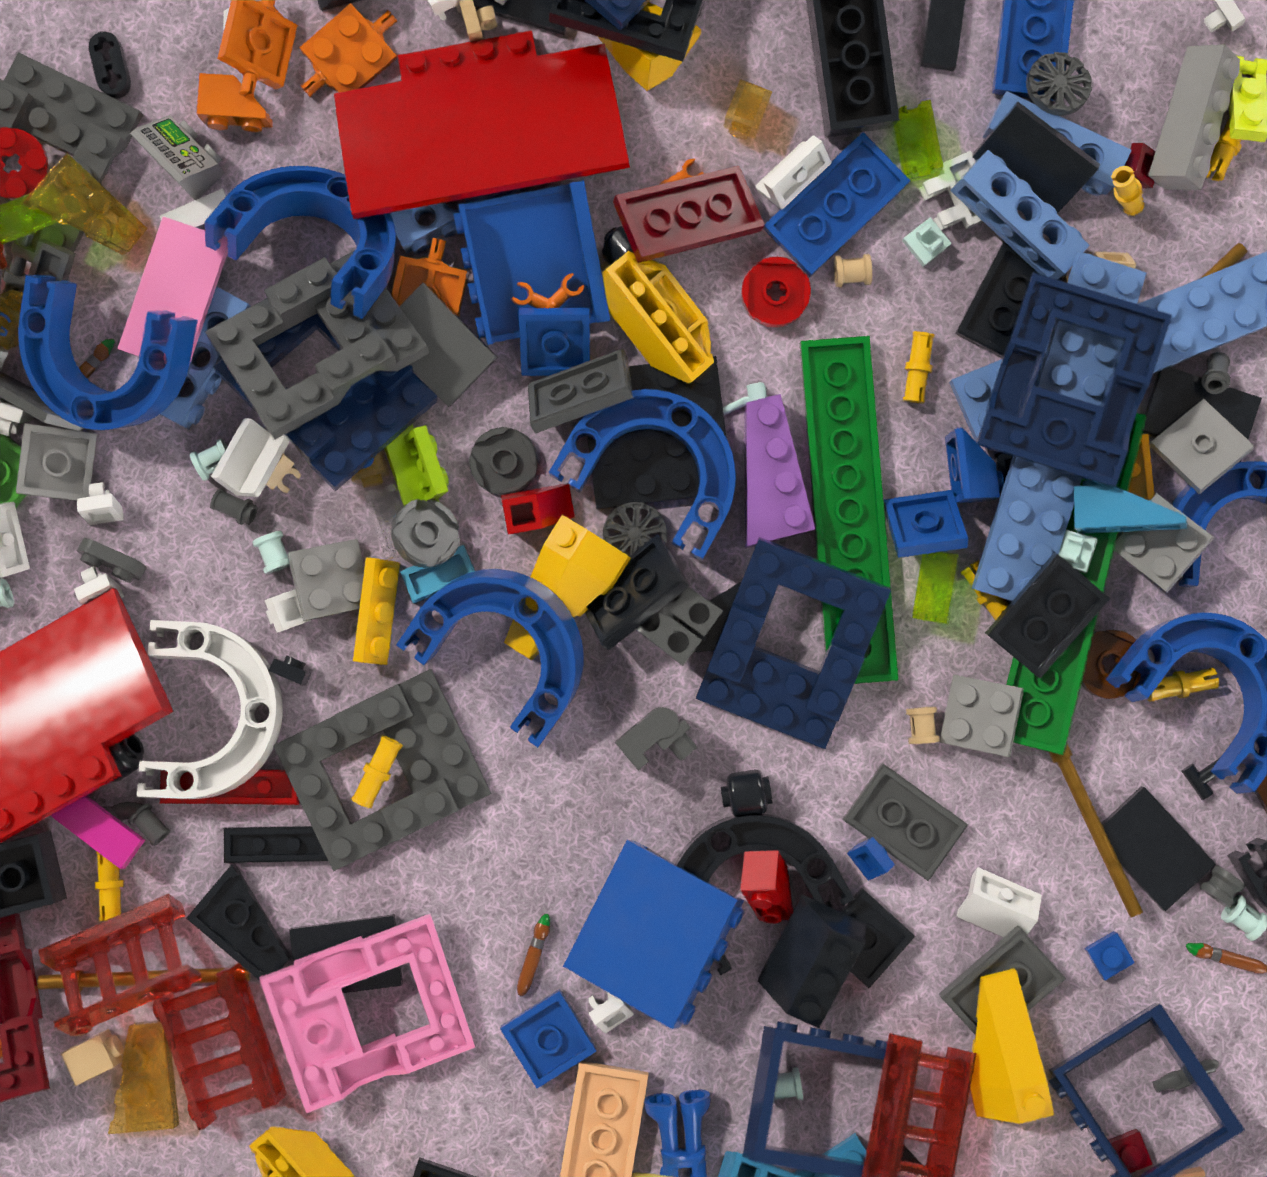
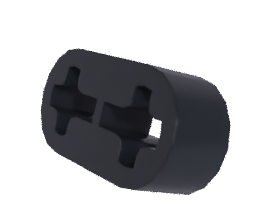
[88,31,131,99]

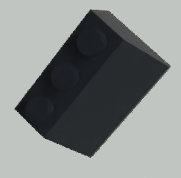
[758,894,866,1029]

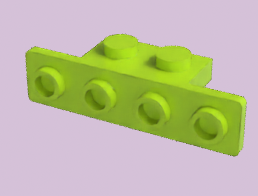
[384,423,449,506]

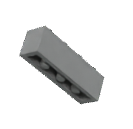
[1148,44,1240,190]

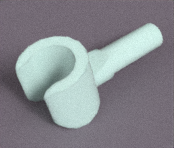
[723,382,767,415]

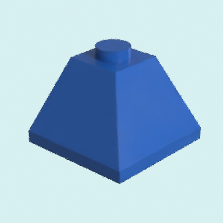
[945,428,1004,504]

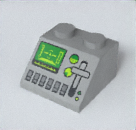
[130,115,225,200]

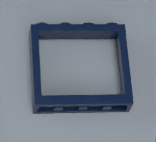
[1049,1003,1245,1177]
[743,1021,908,1177]

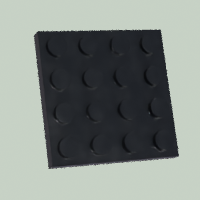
[587,356,727,510]

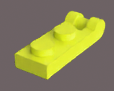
[1229,55,1267,142]

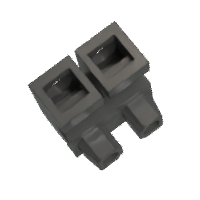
[636,587,723,666]
[615,707,698,771]

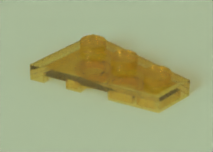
[22,153,148,255]
[108,1019,179,1134]

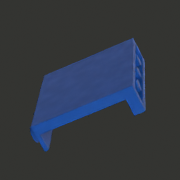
[453,180,611,345]
[563,840,745,1030]

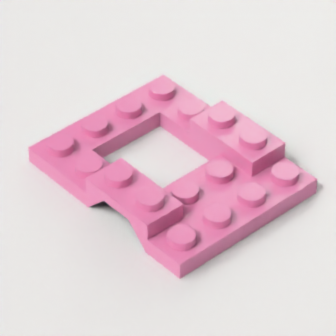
[260,914,475,1114]

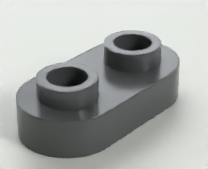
[77,538,147,583]

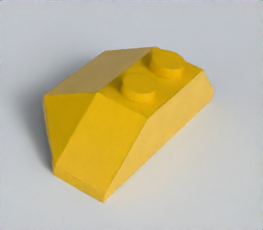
[603,251,714,384]
[249,1126,355,1177]

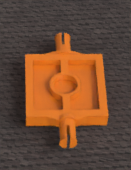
[217,0,298,98]
[299,3,397,97]
[391,238,469,317]

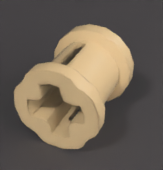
[834,254,872,287]
[906,707,940,744]

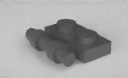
[3,229,76,304]

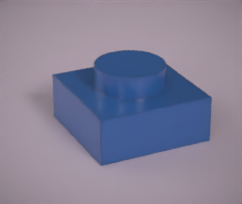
[847,837,895,881]
[1084,931,1135,980]

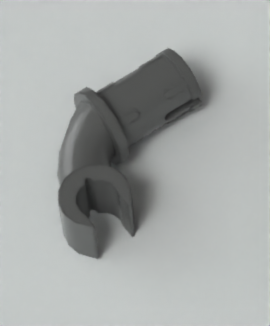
[103,802,170,846]

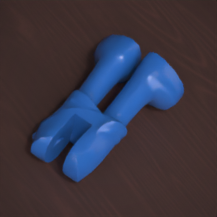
[644,1089,711,1177]

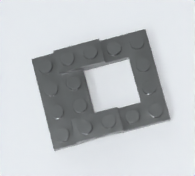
[0,52,144,252]
[205,250,429,440]
[273,669,492,871]

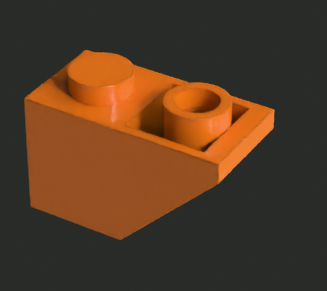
[197,73,273,132]

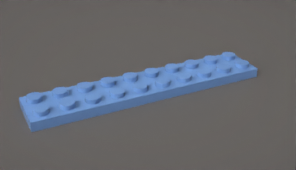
[949,251,1267,442]
[971,251,1147,601]

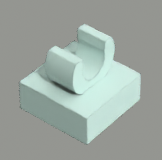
[902,217,952,267]
[1058,530,1098,574]

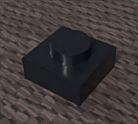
[269,655,311,686]

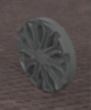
[1026,52,1092,115]
[603,502,667,555]

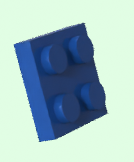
[519,308,590,376]
[884,490,968,558]
[500,989,597,1089]

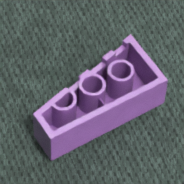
[744,394,815,549]

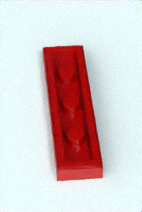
[159,769,300,805]

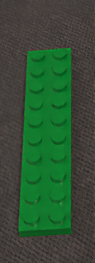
[799,336,899,684]
[1006,413,1146,755]

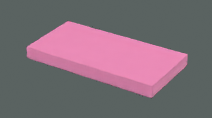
[117,217,228,364]

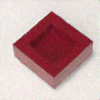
[1125,143,1156,189]
[1109,1129,1153,1174]

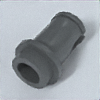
[1202,352,1231,394]
[210,489,258,525]

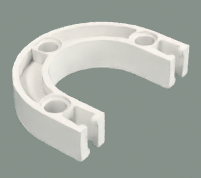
[137,620,283,799]

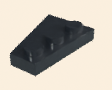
[186,863,291,981]

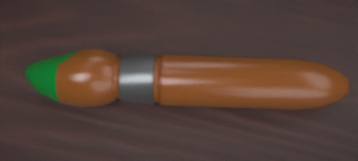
[79,338,115,379]
[517,914,550,997]
[1186,943,1267,974]

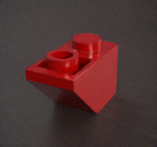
[501,483,575,535]
[740,851,793,924]

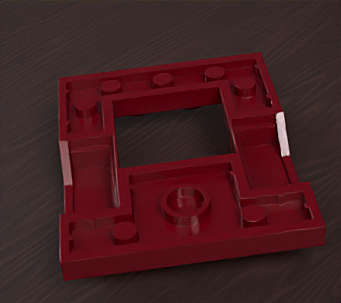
[0,913,50,1103]

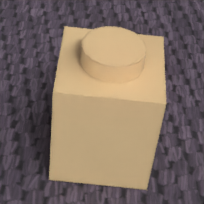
[61,1029,124,1086]

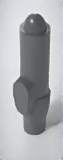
[1152,1058,1219,1093]

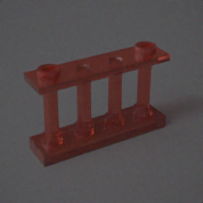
[38,893,202,1036]
[152,963,287,1131]
[862,1033,976,1177]

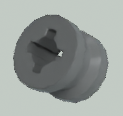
[1200,865,1246,908]

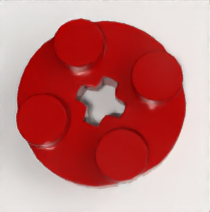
[0,127,49,199]
[741,256,811,327]

